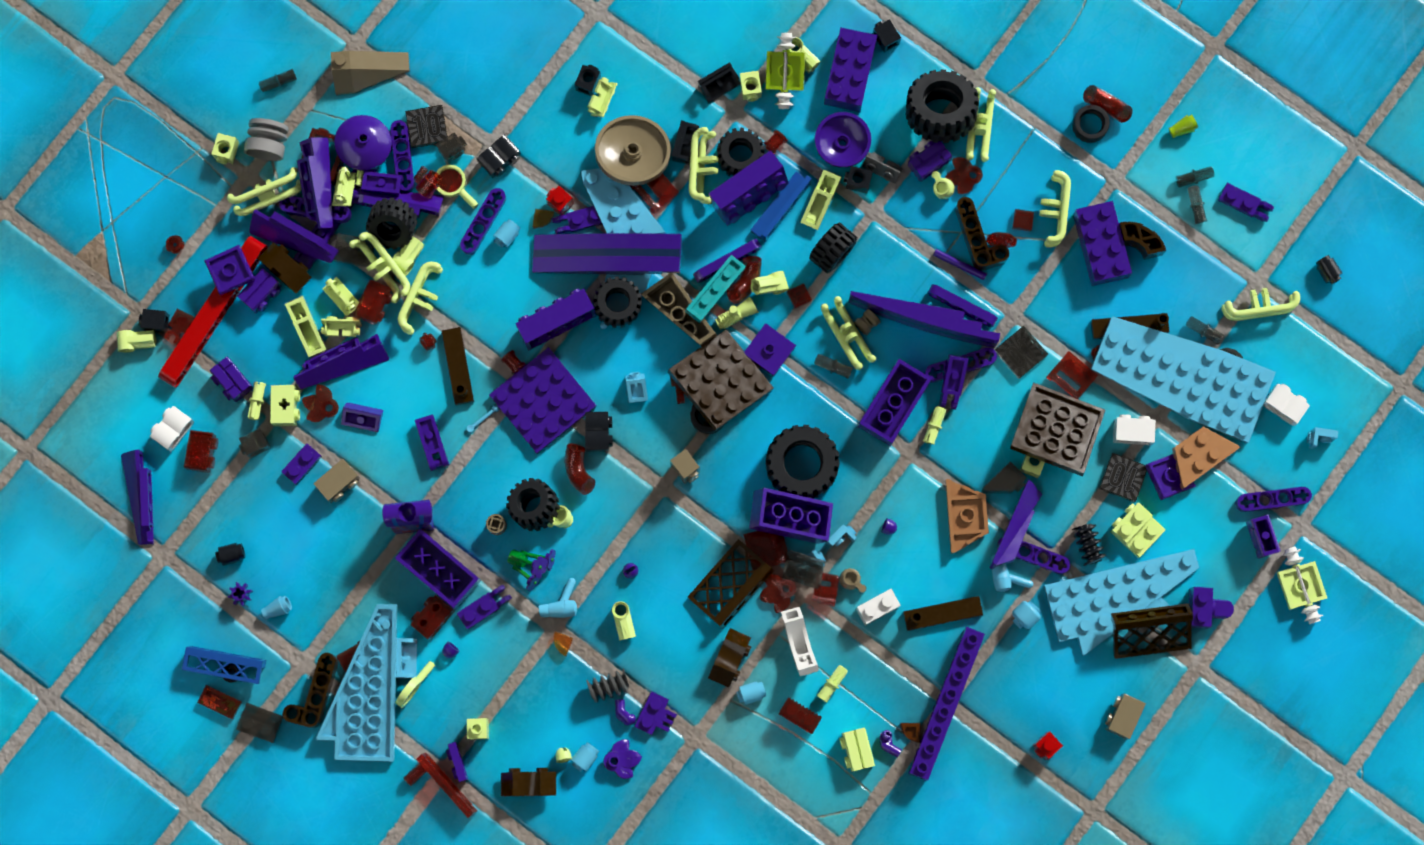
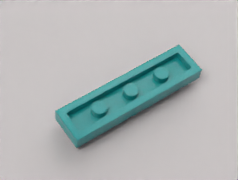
[685,255,746,323]

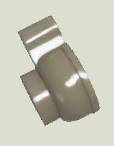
[839,568,866,593]

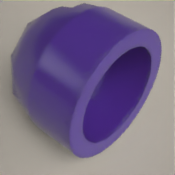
[881,518,897,535]
[623,563,638,579]
[442,641,460,658]

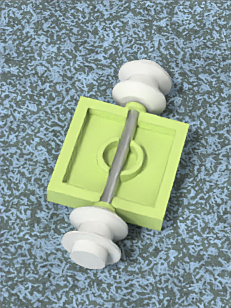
[1277,547,1327,624]

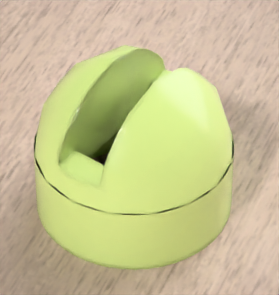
[555,747,572,763]

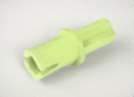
[248,382,266,420]
[923,406,946,445]
[817,665,848,702]

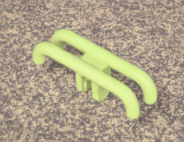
[966,87,996,162]
[688,127,719,204]
[227,167,302,216]
[1039,170,1071,247]
[349,232,411,303]
[398,261,443,335]
[1221,288,1300,321]
[821,296,876,370]

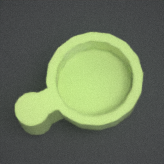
[932,171,955,199]
[547,505,573,528]

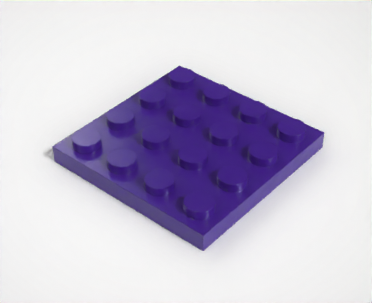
[489,347,597,454]

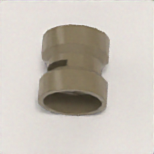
[854,309,880,336]
[486,514,507,535]

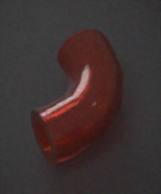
[1083,85,1133,123]
[727,256,762,304]
[564,443,595,495]

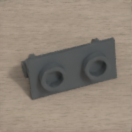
[862,152,903,184]

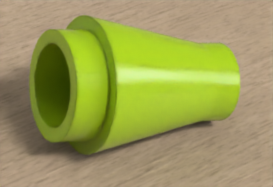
[1168,115,1198,138]

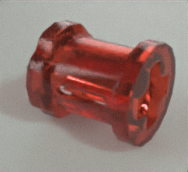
[763,130,788,155]
[501,350,526,375]

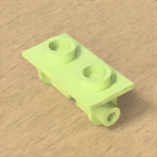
[587,77,618,117]
[332,167,357,206]
[323,277,361,317]
[321,316,362,337]

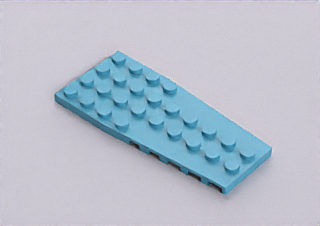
[1091,317,1276,443]

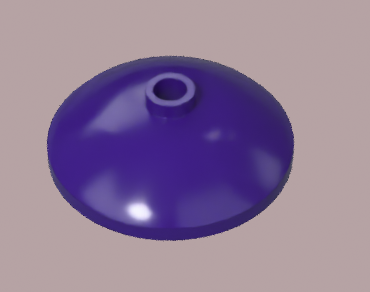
[815,112,871,168]
[334,115,392,171]

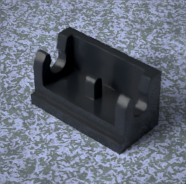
[698,62,740,104]
[671,120,699,165]

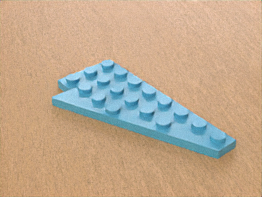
[1044,549,1199,655]
[317,604,397,761]

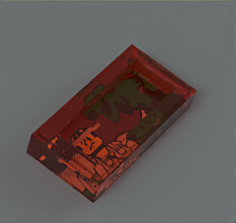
[197,685,242,720]

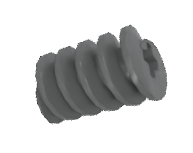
[586,669,629,703]

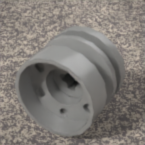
[244,118,289,161]

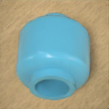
[1012,601,1041,630]

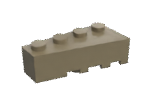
[641,273,717,347]

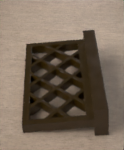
[688,539,774,629]
[1111,603,1193,659]

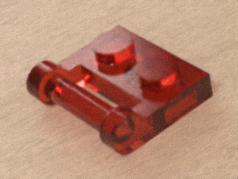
[629,173,679,214]
[1046,351,1098,400]

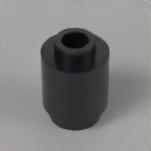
[1316,255,1343,285]
[215,543,246,566]

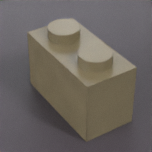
[670,449,700,484]
[313,459,360,503]
[1105,693,1146,740]

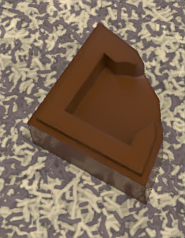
[900,723,920,743]

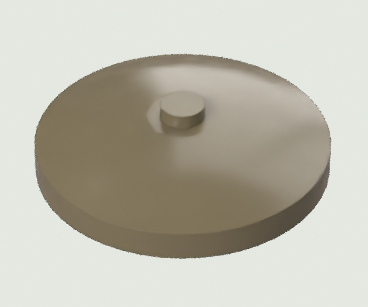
[595,115,671,186]

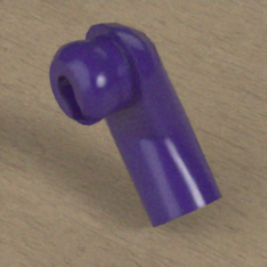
[615,699,636,725]
[879,730,902,758]

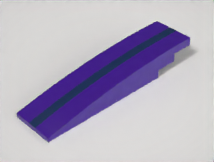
[532,233,682,275]
[848,291,1000,348]

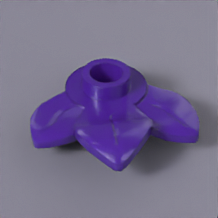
[603,739,642,779]

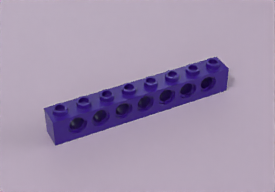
[908,627,985,781]

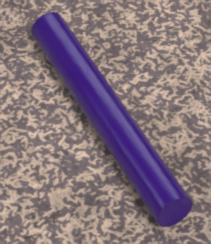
[933,249,987,280]

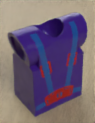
[382,499,434,534]

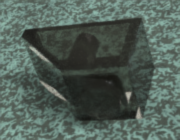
[981,461,1027,494]

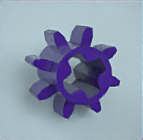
[228,582,253,606]

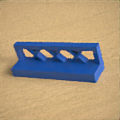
[750,172,812,243]
[182,646,267,684]

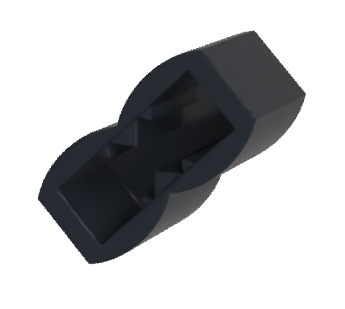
[476,134,521,178]
[585,412,613,452]

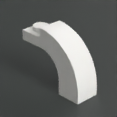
[781,607,819,676]

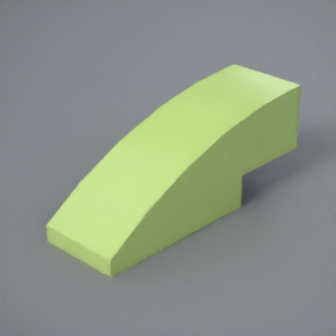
[800,170,842,230]
[285,296,326,357]

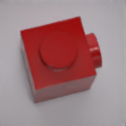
[546,186,574,215]
[1033,731,1063,760]

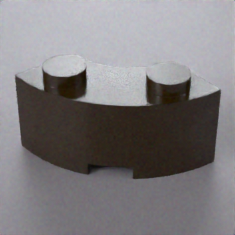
[1119,222,1166,260]
[257,242,312,294]
[708,628,752,688]
[501,768,556,796]

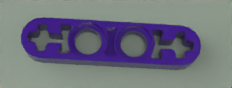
[390,120,415,192]
[460,188,506,255]
[279,196,352,223]
[693,239,762,283]
[927,284,998,327]
[925,347,997,383]
[1236,487,1312,512]
[997,537,1070,574]

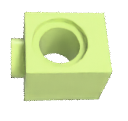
[740,71,762,102]
[212,133,239,165]
[1019,455,1045,478]
[467,718,489,740]

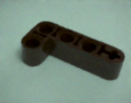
[955,197,1009,271]
[282,653,338,728]

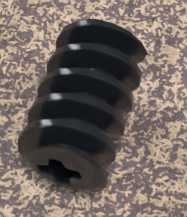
[1072,524,1106,566]

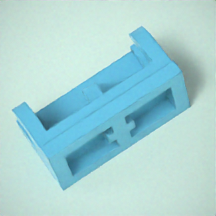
[396,638,417,679]

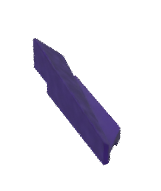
[297,138,333,229]
[351,188,444,219]
[249,209,339,263]
[293,334,389,389]
[121,450,154,545]
[989,480,1042,569]

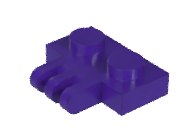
[634,691,677,735]

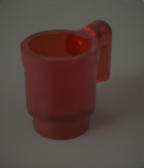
[414,166,442,199]
[812,573,839,607]

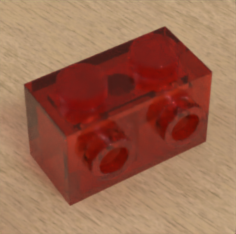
[410,595,455,641]

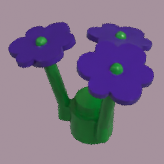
[507,549,556,592]

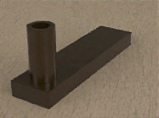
[1091,313,1170,340]
[442,327,474,405]
[903,596,983,631]

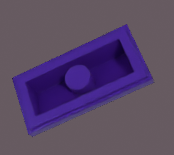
[341,403,383,432]

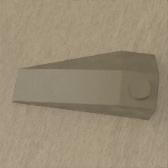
[331,51,410,95]

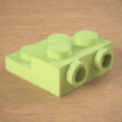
[1110,502,1166,558]

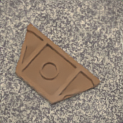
[1172,427,1240,490]
[945,479,989,554]

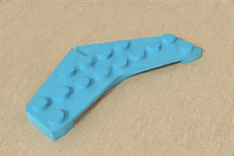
[581,168,666,312]

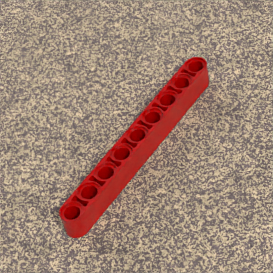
[158,236,268,388]

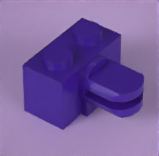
[1189,587,1234,629]

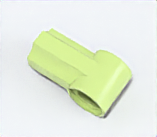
[788,37,820,74]
[392,236,425,276]
[750,271,789,295]
[117,330,156,352]
[612,601,636,641]

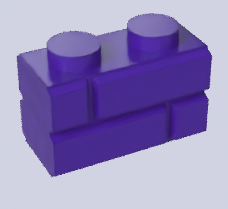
[908,140,952,182]
[237,268,282,314]
[210,356,253,402]
[1246,514,1281,559]

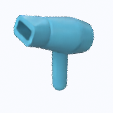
[991,555,1033,592]
[539,578,577,618]

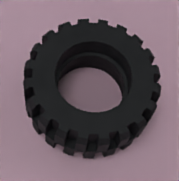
[905,69,979,143]
[765,425,840,499]

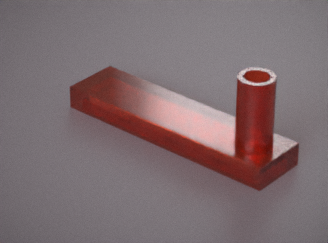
[404,752,478,818]

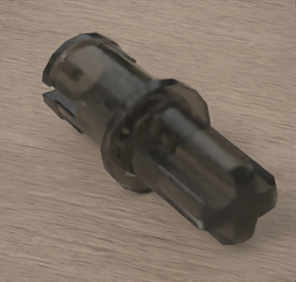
[259,68,297,92]
[1176,166,1214,188]
[1188,185,1207,224]
[1186,316,1224,345]
[814,354,853,379]

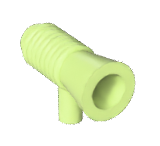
[715,296,759,330]

